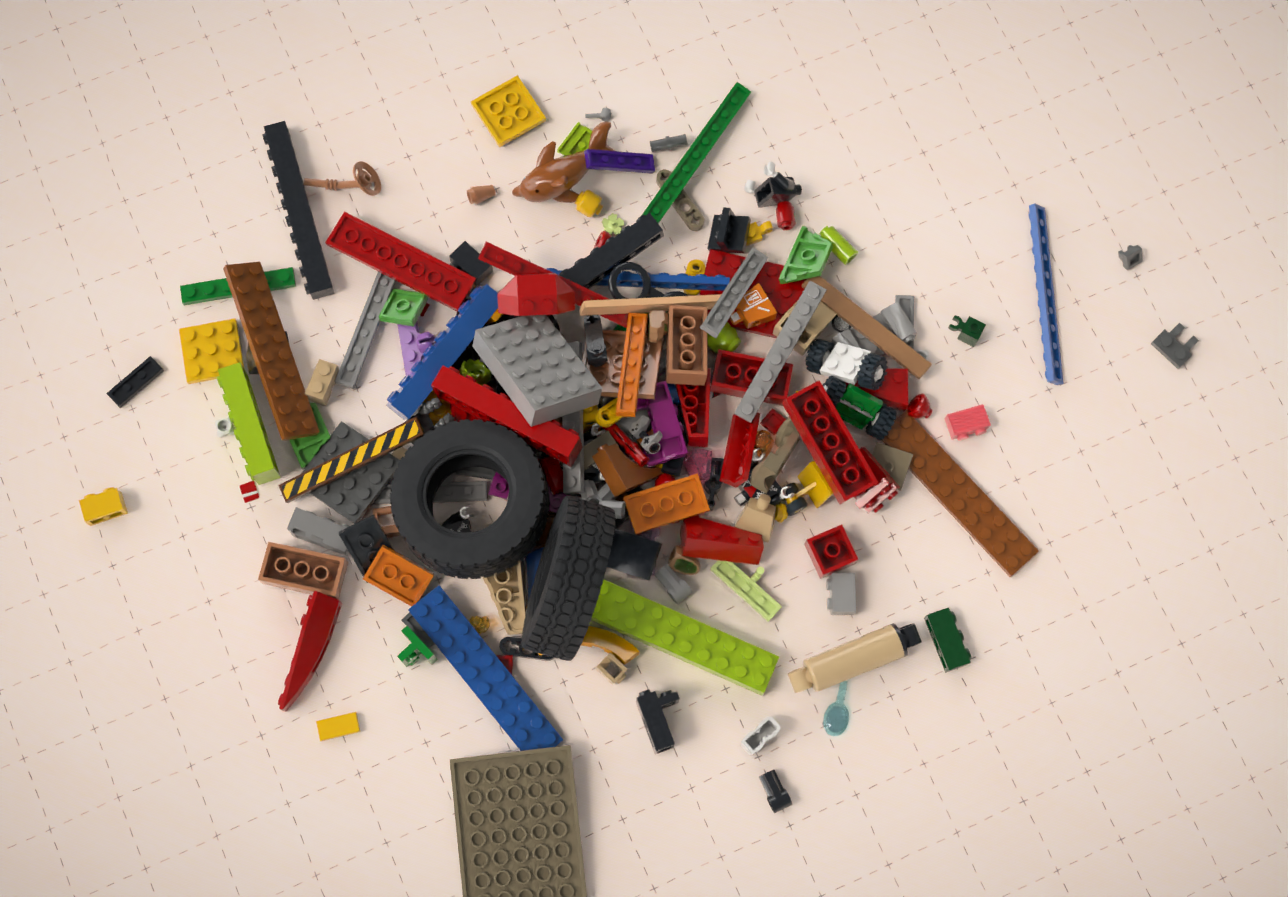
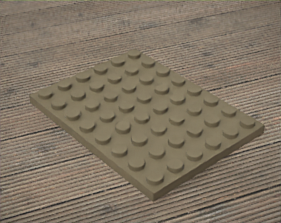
[449,745,587,897]

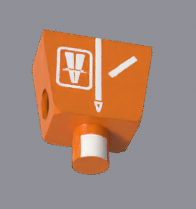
[729,283,777,328]

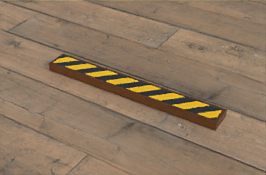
[278,417,425,503]

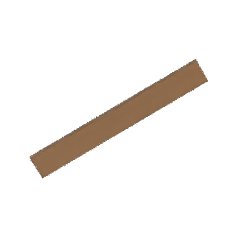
[802,276,932,380]

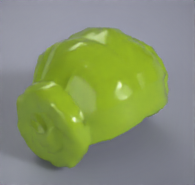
[707,322,741,354]

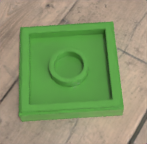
[378,288,429,327]

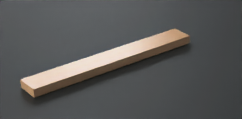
[579,294,722,316]

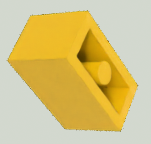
[79,487,128,526]

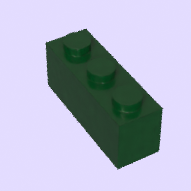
[924,607,971,673]

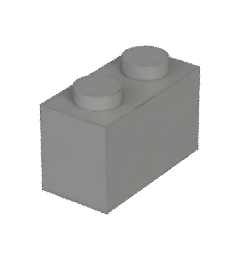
[826,573,856,615]

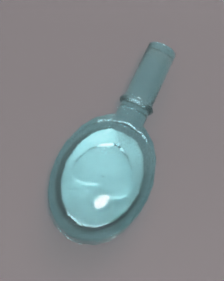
[823,681,849,737]

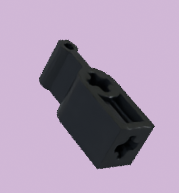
[704,457,724,511]

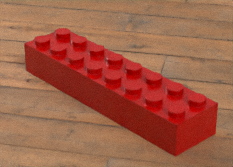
[431,366,583,467]

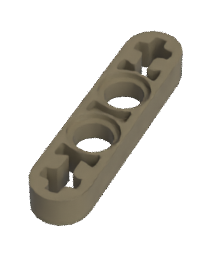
[656,169,704,231]

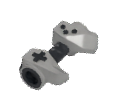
[629,415,662,454]

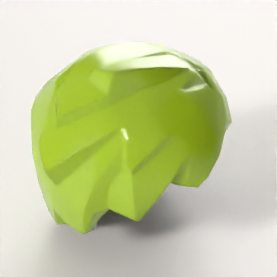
[459,358,492,385]

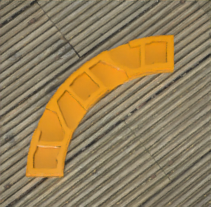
[538,626,640,665]

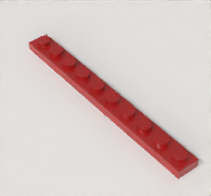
[478,241,648,332]

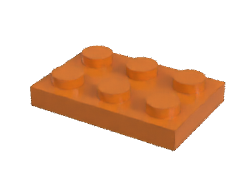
[363,545,434,607]

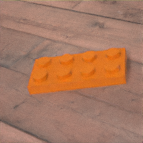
[623,473,710,535]

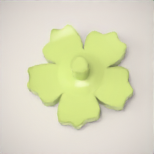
[602,213,624,235]

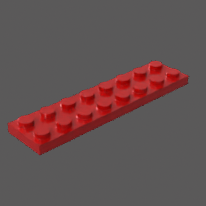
[325,211,476,312]

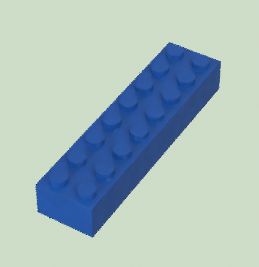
[386,284,498,420]

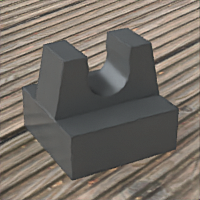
[1118,245,1143,270]

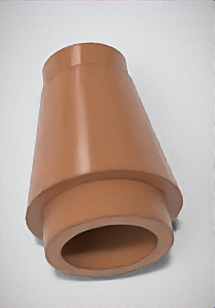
[467,185,495,205]

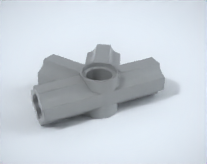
[573,479,625,519]

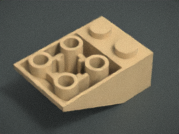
[773,301,837,356]

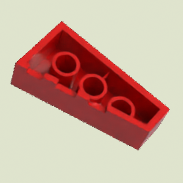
[674,368,711,447]
[843,368,908,412]
[680,516,764,565]

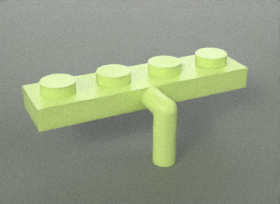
[710,560,782,622]

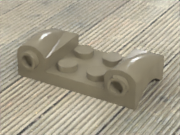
[750,417,800,494]

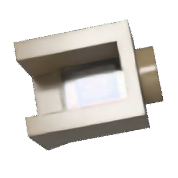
[595,653,627,685]

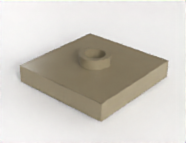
[872,442,913,491]

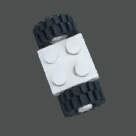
[805,339,888,390]

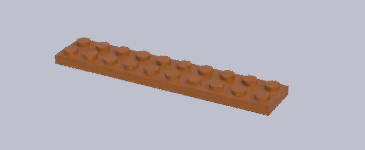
[223,261,320,441]
[882,410,1039,577]

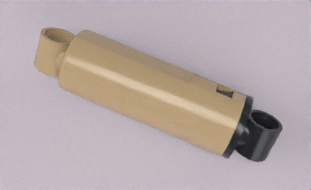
[788,623,922,693]

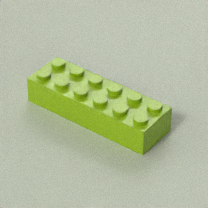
[217,362,281,485]

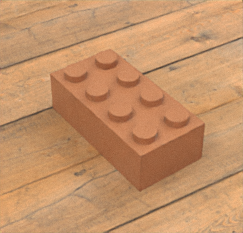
[666,305,707,385]
[258,542,348,600]

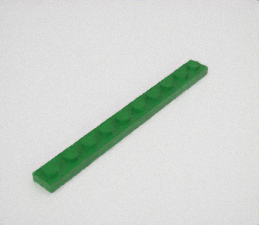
[641,82,751,224]

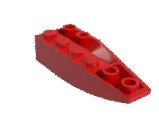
[278,591,342,712]

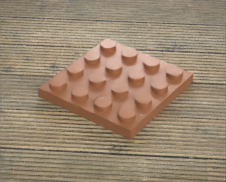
[582,330,664,399]

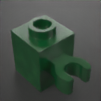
[948,315,986,347]

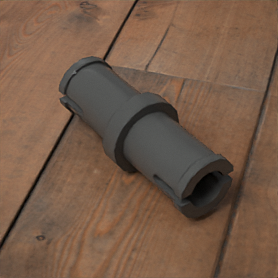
[649,134,688,153]

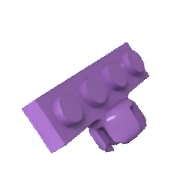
[397,321,436,377]

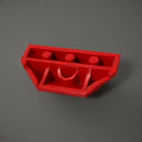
[497,273,575,316]

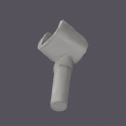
[585,107,612,121]

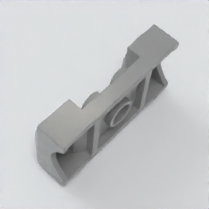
[831,302,917,356]

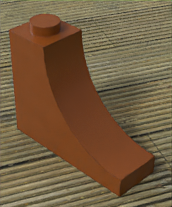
[592,443,663,497]

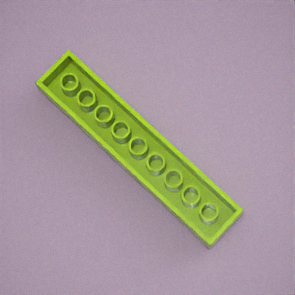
[591,580,779,696]

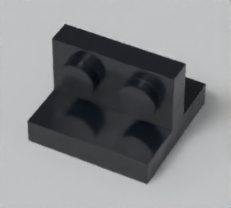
[707,207,751,254]

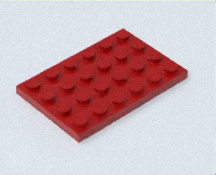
[699,249,807,339]

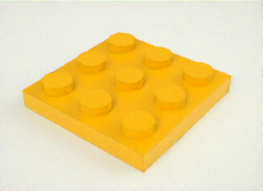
[470,75,546,148]
[179,318,245,384]

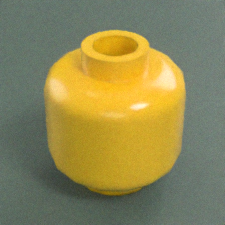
[574,190,603,217]

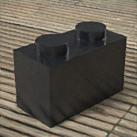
[449,241,493,287]

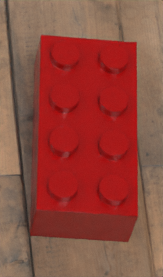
[710,349,793,406]

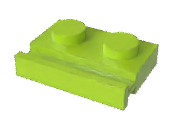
[557,122,592,156]

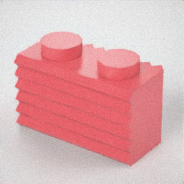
[944,404,991,441]

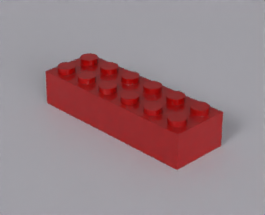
[782,380,878,504]

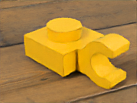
[746,221,773,246]

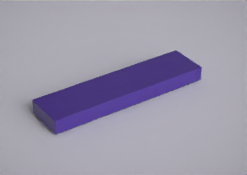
[584,149,655,174]

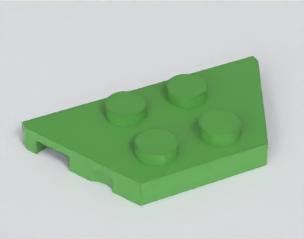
[779,226,833,284]
[289,403,331,470]

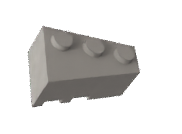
[287,507,349,556]

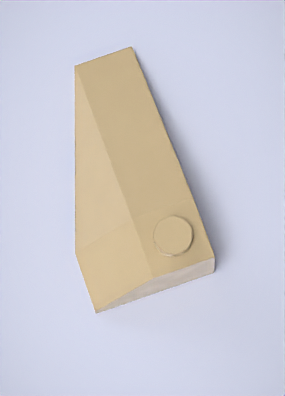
[483,559,527,635]

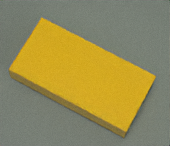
[316,712,360,741]

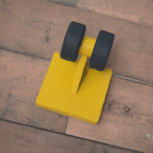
[779,461,833,516]

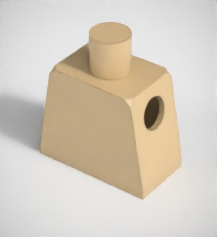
[735,494,776,542]

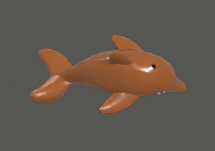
[512,121,615,203]

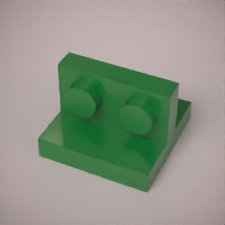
[397,626,438,667]

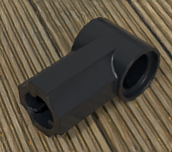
[759,769,793,814]

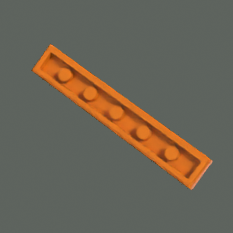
[616,313,648,417]

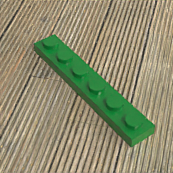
[180,267,296,305]

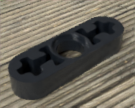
[499,637,554,661]

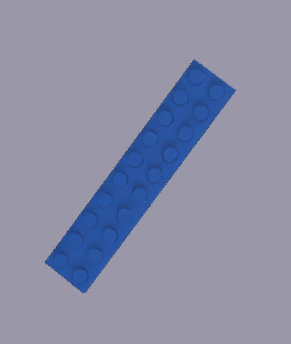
[408,585,563,751]

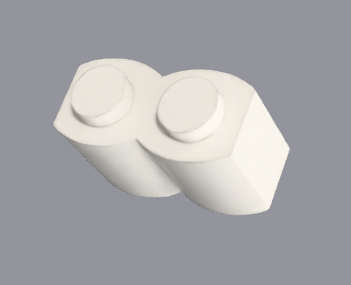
[740,716,781,756]

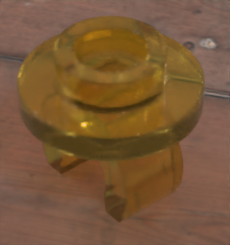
[469,615,490,635]

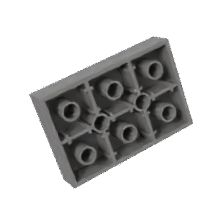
[473,315,602,427]

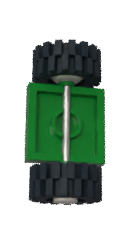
[823,376,897,441]

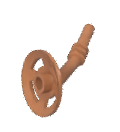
[304,161,381,196]

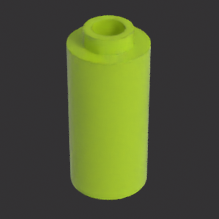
[819,226,858,265]

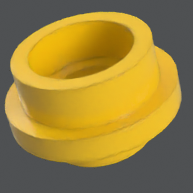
[774,503,788,523]

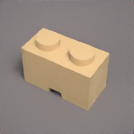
[305,359,339,406]

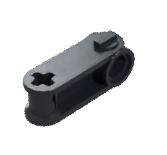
[584,315,608,367]

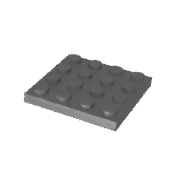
[301,421,400,524]

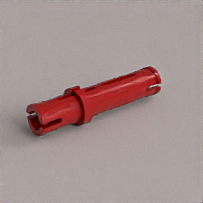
[603,424,649,467]

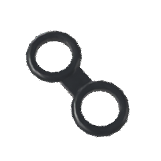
[608,262,689,299]

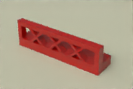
[720,412,760,488]

